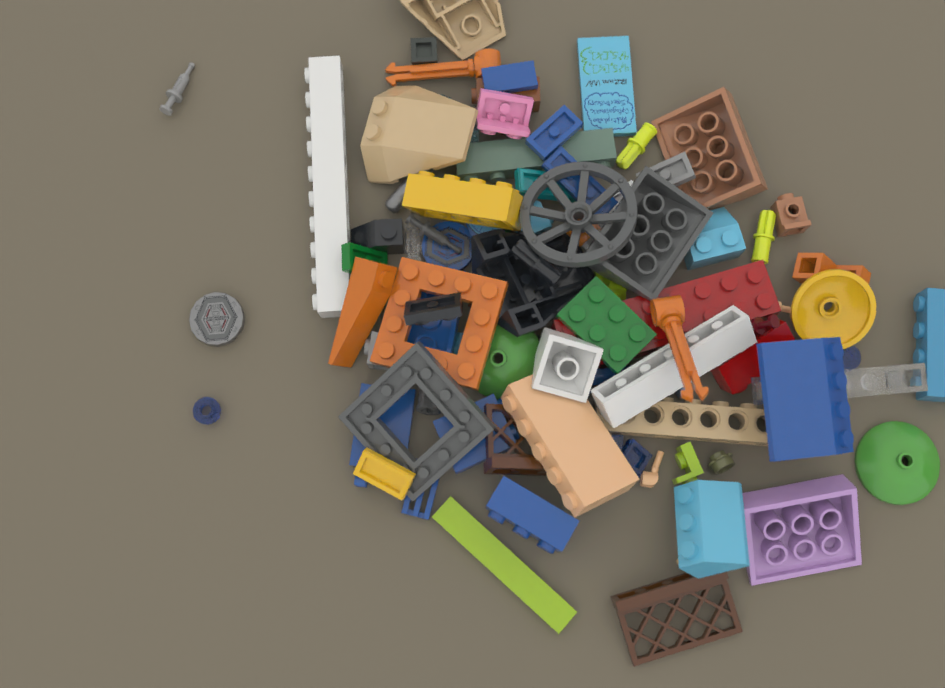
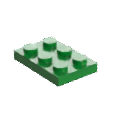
[556,276,657,375]

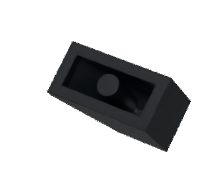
[351,218,405,255]

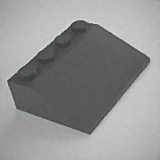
[585,166,713,301]

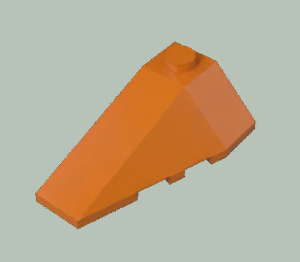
[328,257,397,368]

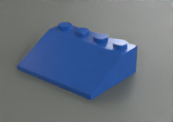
[757,337,854,461]

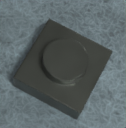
[411,37,438,65]

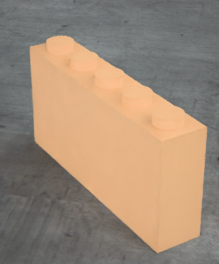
[501,374,639,518]

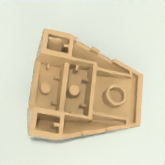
[399,0,506,61]
[360,86,478,184]

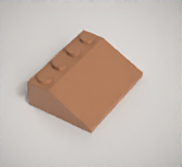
[651,87,768,210]

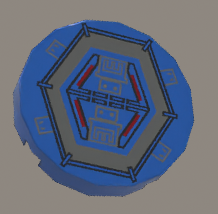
[421,221,472,271]

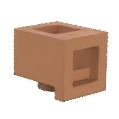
[770,193,811,237]

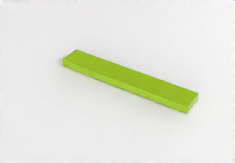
[432,496,577,634]

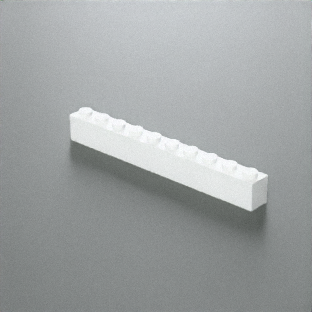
[304,56,351,318]

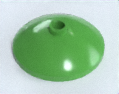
[478,324,539,399]
[855,421,940,505]

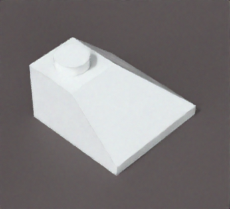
[531,327,604,403]

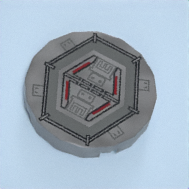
[189,292,245,347]

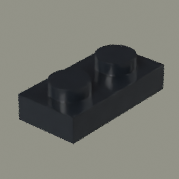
[404,292,463,326]

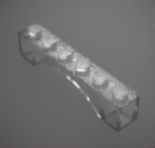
[751,363,928,405]

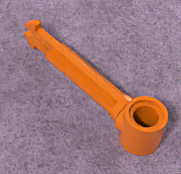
[385,49,501,86]
[650,295,709,402]

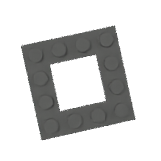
[338,341,496,501]

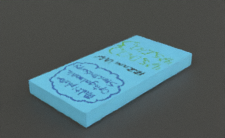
[577,36,637,137]

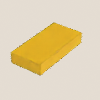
[353,447,416,501]

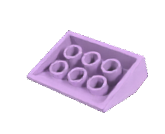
[743,474,862,586]

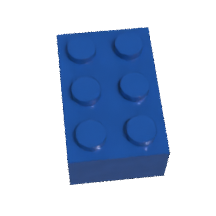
[486,476,579,554]

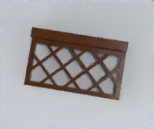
[483,403,547,476]
[611,572,743,666]

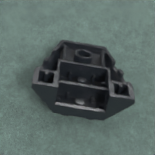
[471,229,595,337]

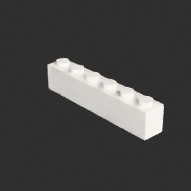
[590,305,757,428]

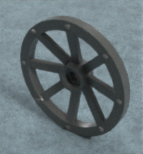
[520,162,638,267]

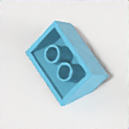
[674,480,750,579]

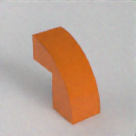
[792,253,871,285]

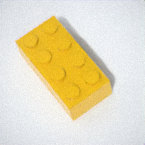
[402,171,524,232]

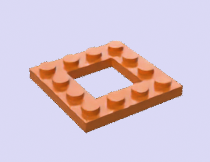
[370,257,508,391]

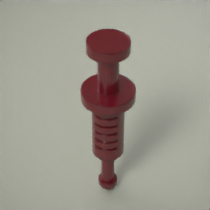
[751,314,780,335]

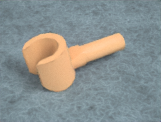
[640,450,664,488]

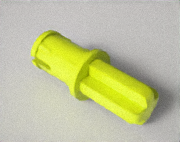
[616,122,657,170]
[750,210,776,264]

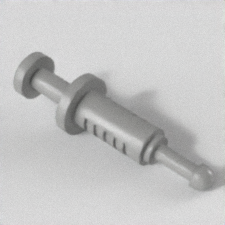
[159,62,195,116]

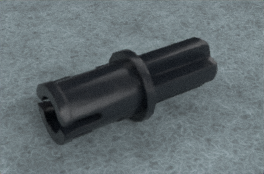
[511,239,563,286]

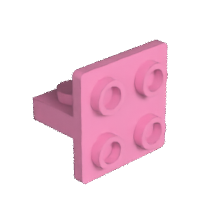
[475,88,534,139]

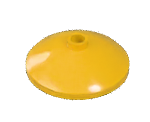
[791,269,876,349]

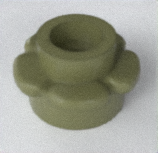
[708,450,735,475]

